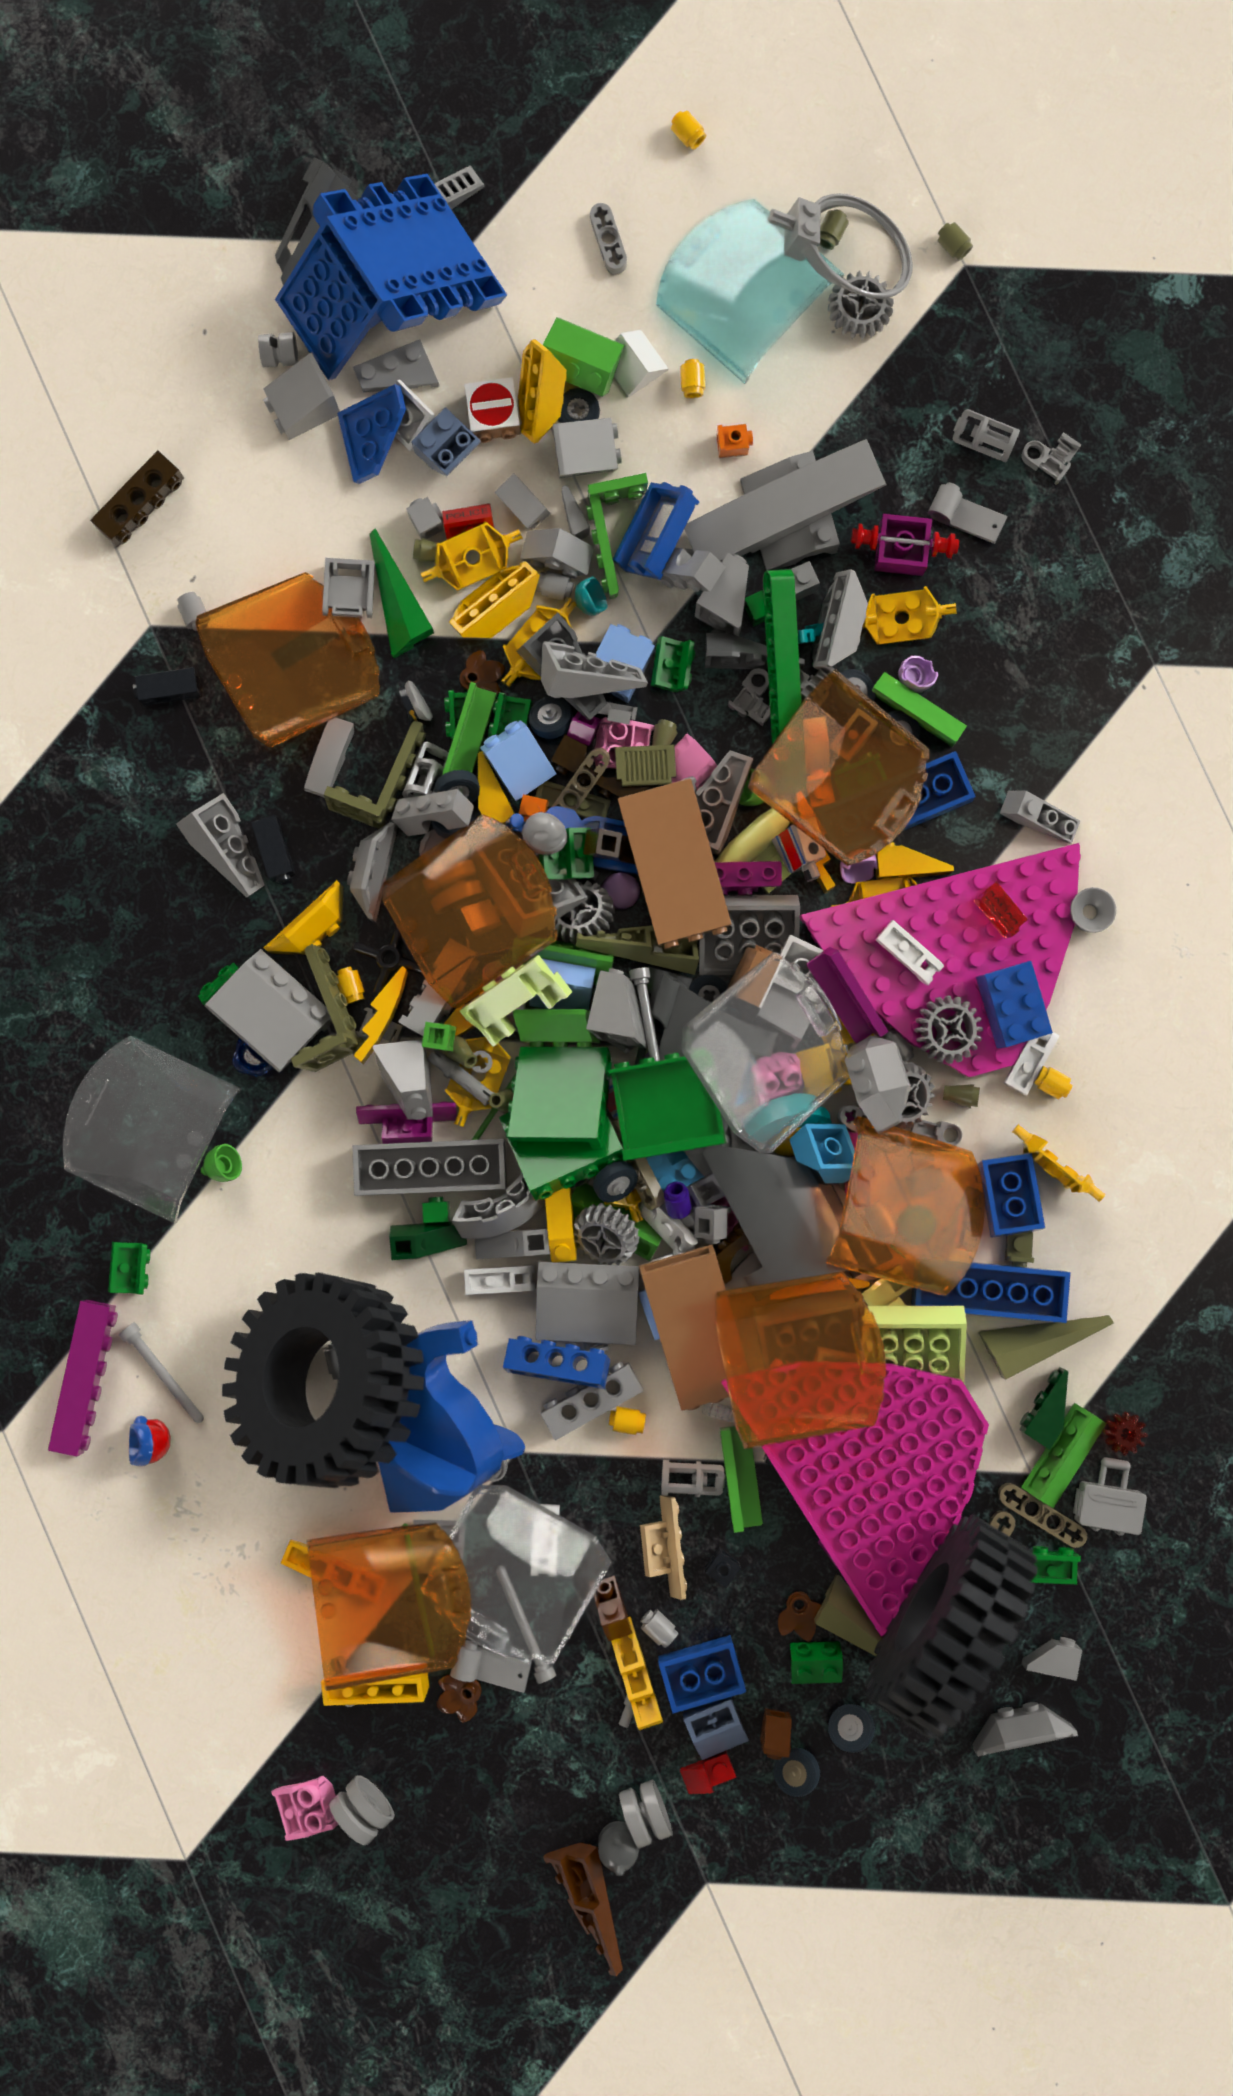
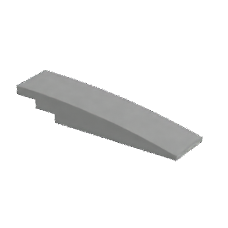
[684,439,886,562]

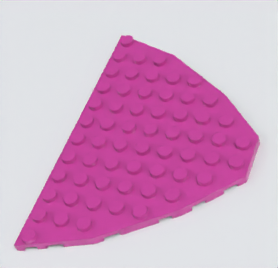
[800,843,1081,1077]
[721,1361,989,1637]

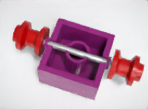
[851,514,959,576]

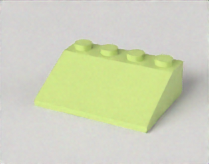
[861,1306,967,1383]

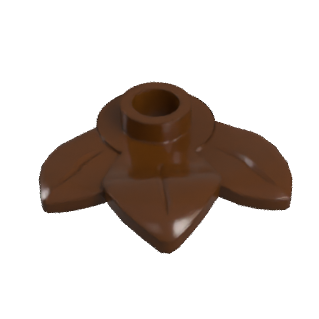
[459,650,505,695]
[778,1591,821,1642]
[437,1675,481,1723]

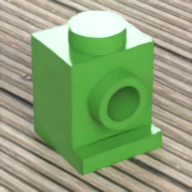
[422,1022,456,1052]

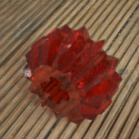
[1103,1411,1148,1456]

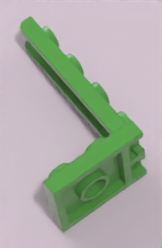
[586,473,648,599]

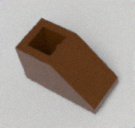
[591,1575,633,1642]
[760,1708,792,1760]

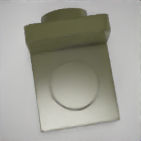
[1005,1232,1034,1267]

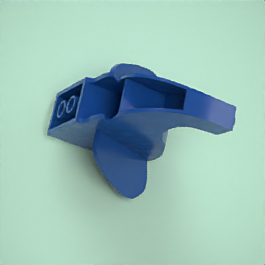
[378,1320,525,1513]

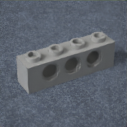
[541,1361,643,1440]

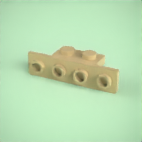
[640,1495,687,1600]

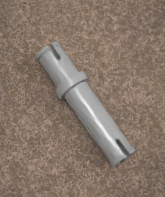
[427,1049,494,1106]

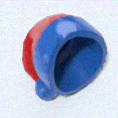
[129,1416,171,1466]

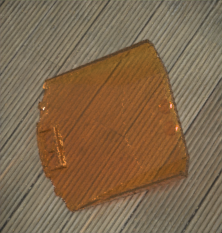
[195,572,380,748]
[748,669,929,866]
[383,814,557,1008]
[826,1116,985,1296]
[715,1271,886,1449]
[307,1522,471,1691]

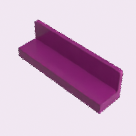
[806,947,888,1044]

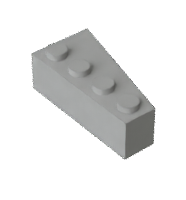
[399,938,479,1036]

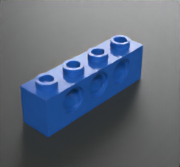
[503,1336,610,1389]

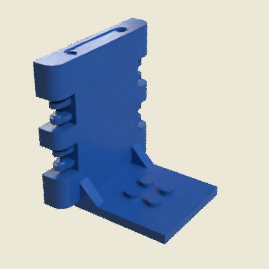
[275,174,507,380]

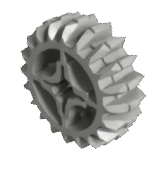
[828,270,894,339]
[550,880,615,946]
[914,995,983,1064]
[893,1061,935,1129]
[574,1203,640,1265]

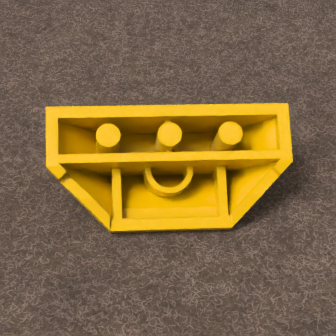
[518,339,567,444]
[449,561,540,638]
[263,880,344,955]

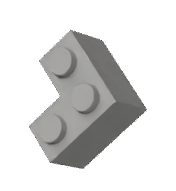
[520,528,594,579]

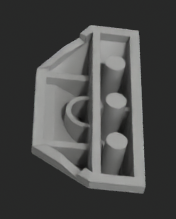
[811,569,868,669]
[347,822,398,922]
[845,1035,911,1134]
[972,1702,1078,1756]

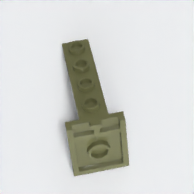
[324,721,426,829]
[291,944,364,1072]

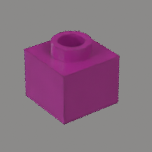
[567,711,601,746]

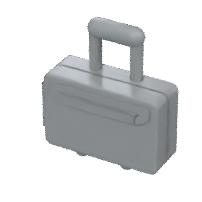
[1073,1457,1147,1536]

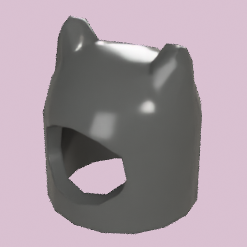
[598,1821,639,1876]

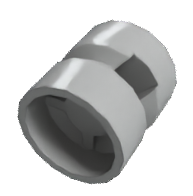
[258,332,298,368]

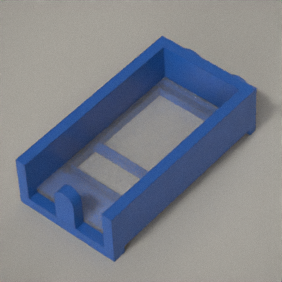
[613,482,699,580]

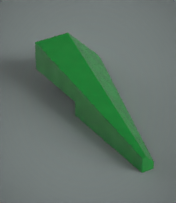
[369,528,434,658]

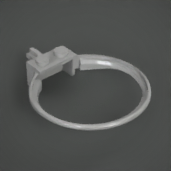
[767,194,913,299]

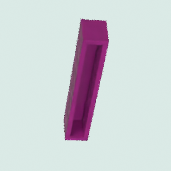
[48,1300,118,1457]

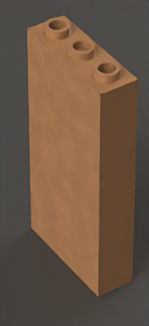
[618,778,731,949]
[639,1244,749,1411]

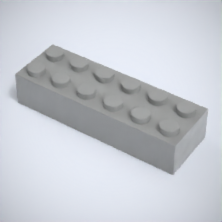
[352,1139,507,1196]

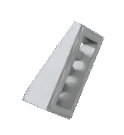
[434,166,484,209]
[562,485,590,539]

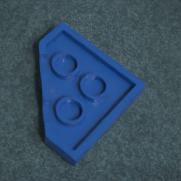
[337,384,406,484]

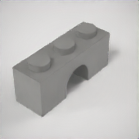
[660,548,726,592]
[391,789,474,836]

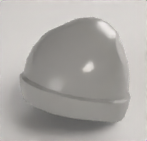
[522,812,567,855]

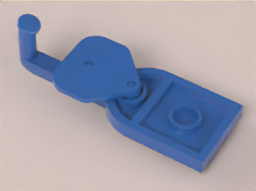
[505,806,639,876]

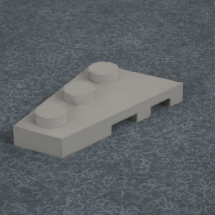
[353,339,440,392]

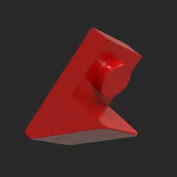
[680,1750,736,1794]

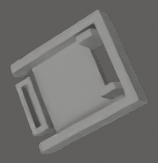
[322,558,375,618]

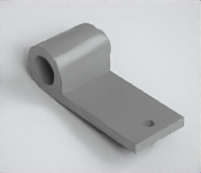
[928,483,1007,544]
[450,1640,532,1693]

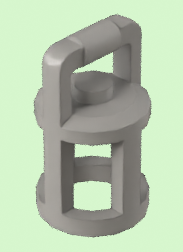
[953,409,1020,462]
[402,742,449,798]
[661,1460,726,1497]

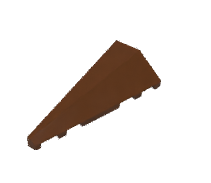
[543,1842,623,1976]

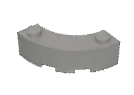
[452,1173,546,1239]

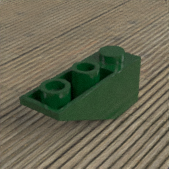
[389,1221,467,1260]
[1019,1367,1069,1450]

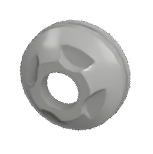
[1070,887,1116,933]

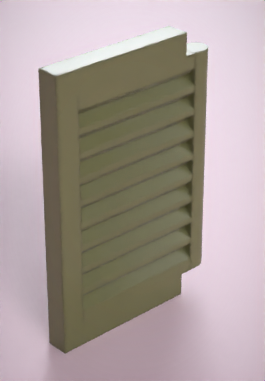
[615,745,676,787]

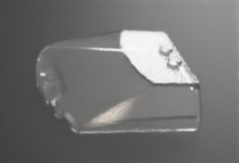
[681,952,850,1154]
[63,1036,242,1223]
[421,1485,611,1664]

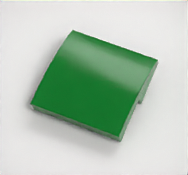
[539,828,594,880]

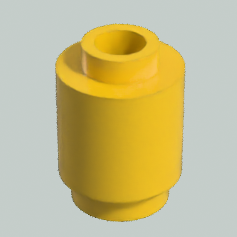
[671,111,706,150]
[680,359,706,398]
[337,966,365,1004]
[1034,1066,1073,1100]
[608,1406,646,1435]

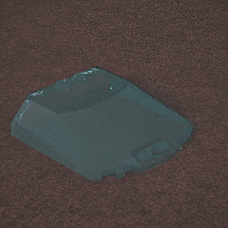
[656,199,844,384]

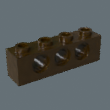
[90,450,184,548]

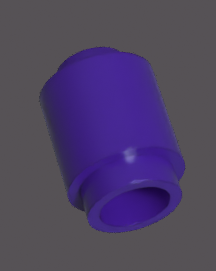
[664,1182,692,1219]

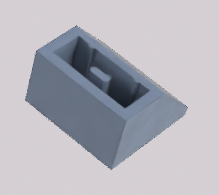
[411,407,481,477]
[683,1697,749,1760]

